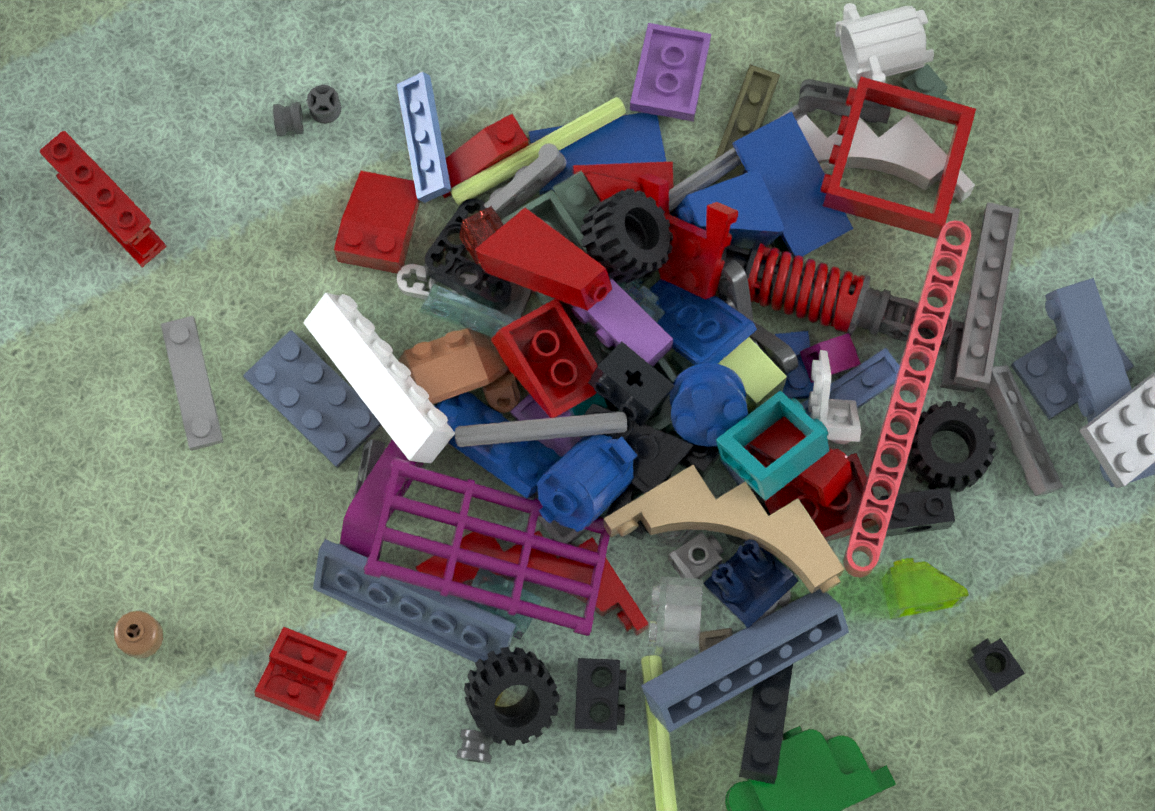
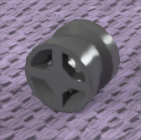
[306,85,342,124]
[273,102,304,137]
[456,729,494,764]

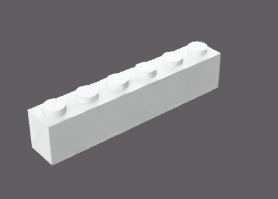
[303,293,455,463]

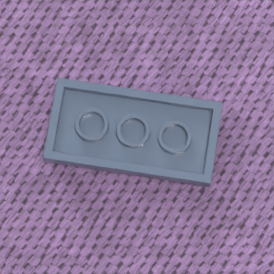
[243,330,381,468]

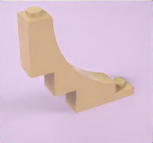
[604,465,845,594]

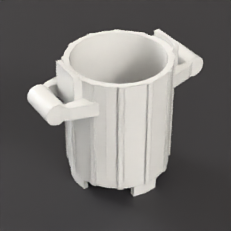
[835,3,934,86]

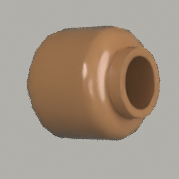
[114,611,163,659]

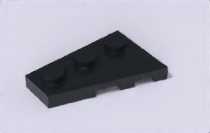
[579,403,695,494]

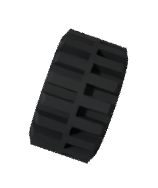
[581,189,673,283]
[908,401,996,492]
[464,647,560,746]

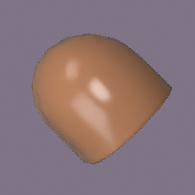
[482,370,520,413]

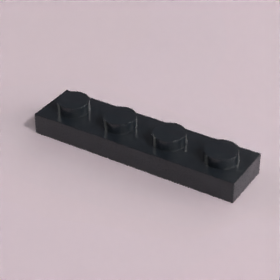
[739,664,793,784]

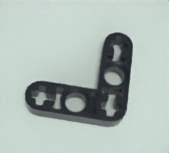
[425,198,512,310]

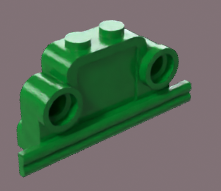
[725,726,896,811]

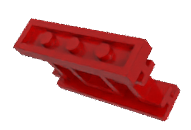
[40,131,167,268]

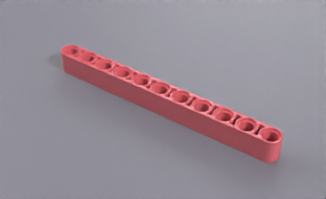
[843,220,971,578]

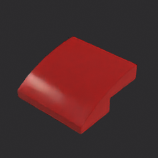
[254,627,347,722]

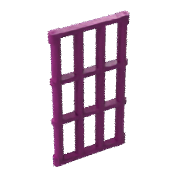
[364,457,610,636]

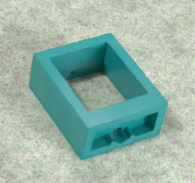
[716,391,830,501]

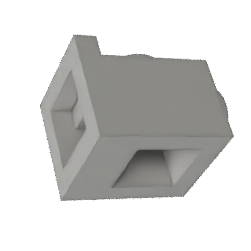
[668,532,723,587]

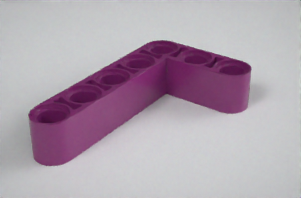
[340,439,424,560]

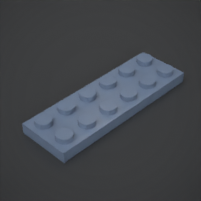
[313,539,516,663]

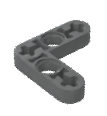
[717,260,798,375]

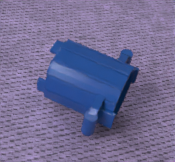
[536,434,637,532]

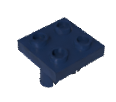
[703,539,799,628]

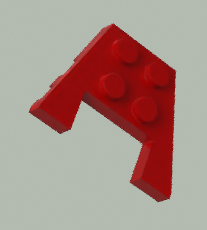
[639,173,738,299]

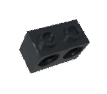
[575,658,627,734]

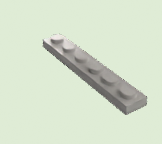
[954,202,1020,389]

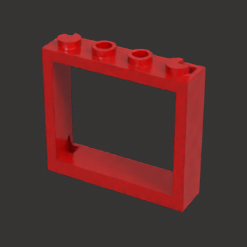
[820,76,976,239]

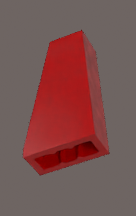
[475,208,612,311]

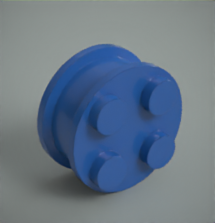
[670,363,748,446]

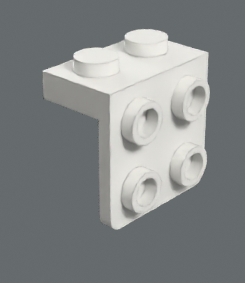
[808,350,861,444]

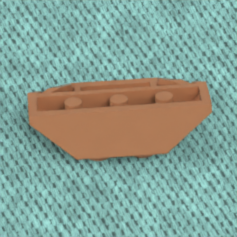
[398,328,509,404]

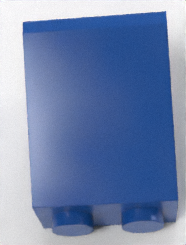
[671,169,785,249]

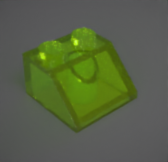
[881,558,969,619]

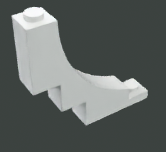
[744,114,975,203]

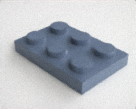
[1011,336,1134,420]

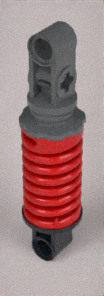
[721,240,953,347]

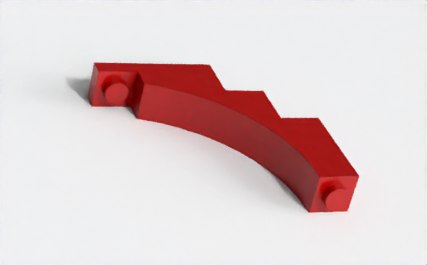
[415,530,649,636]

